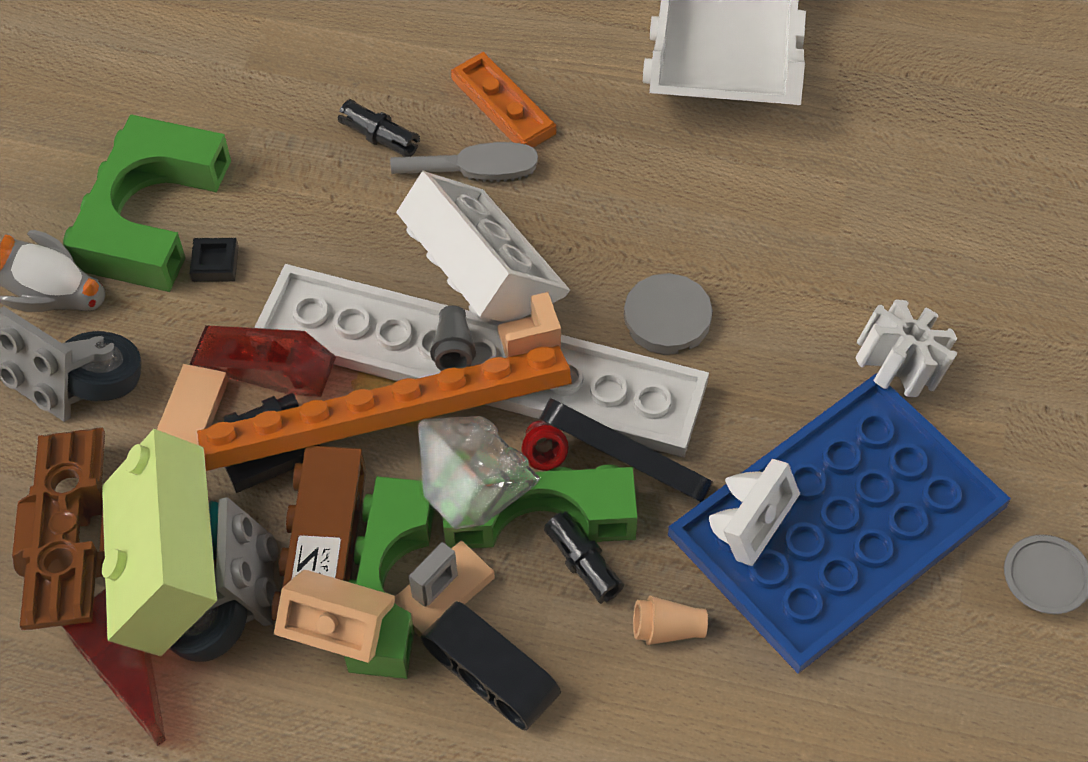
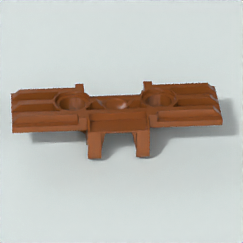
[12,427,105,630]

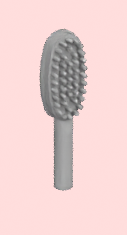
[390,142,538,182]

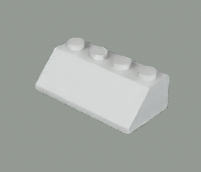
[396,171,570,323]

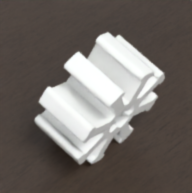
[856,300,957,397]

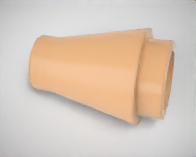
[633,595,708,645]

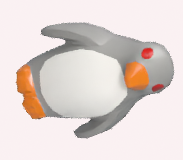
[0,230,106,312]

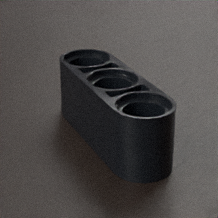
[421,601,561,731]

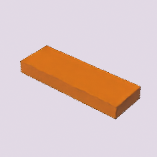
[451,52,556,148]

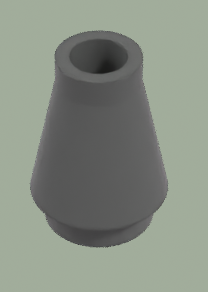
[430,305,476,371]

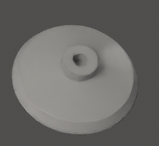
[1004,535,1088,614]

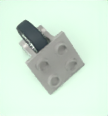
[0,306,141,422]
[169,497,278,662]

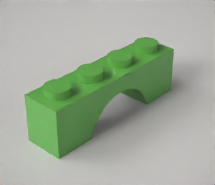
[442,464,637,549]
[344,476,436,679]

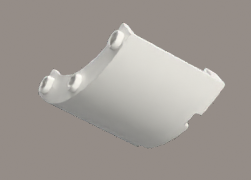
[643,0,806,105]

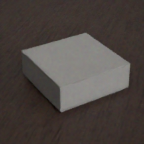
[409,542,458,607]

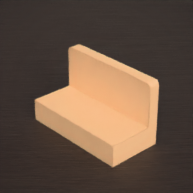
[273,570,395,663]

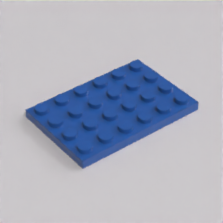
[668,373,1011,674]

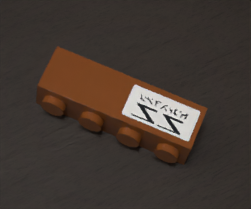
[272,446,366,640]

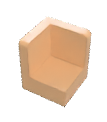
[497,292,561,358]

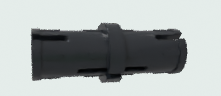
[338,99,420,157]
[544,511,624,604]

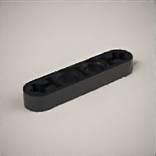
[539,398,713,502]

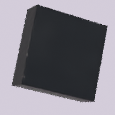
[189,238,239,282]

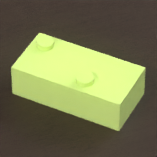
[102,429,217,656]

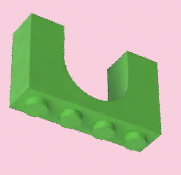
[63,114,231,292]

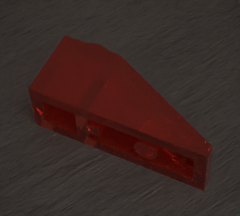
[189,325,336,397]
[62,589,166,746]

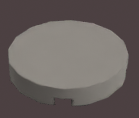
[624,273,713,355]

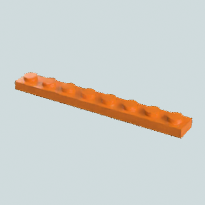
[197,345,572,471]

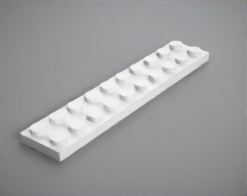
[252,264,709,457]

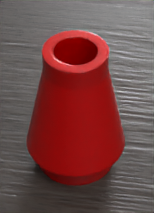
[522,421,569,471]

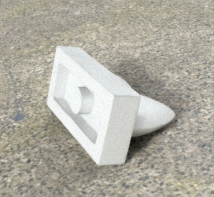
[709,459,800,566]

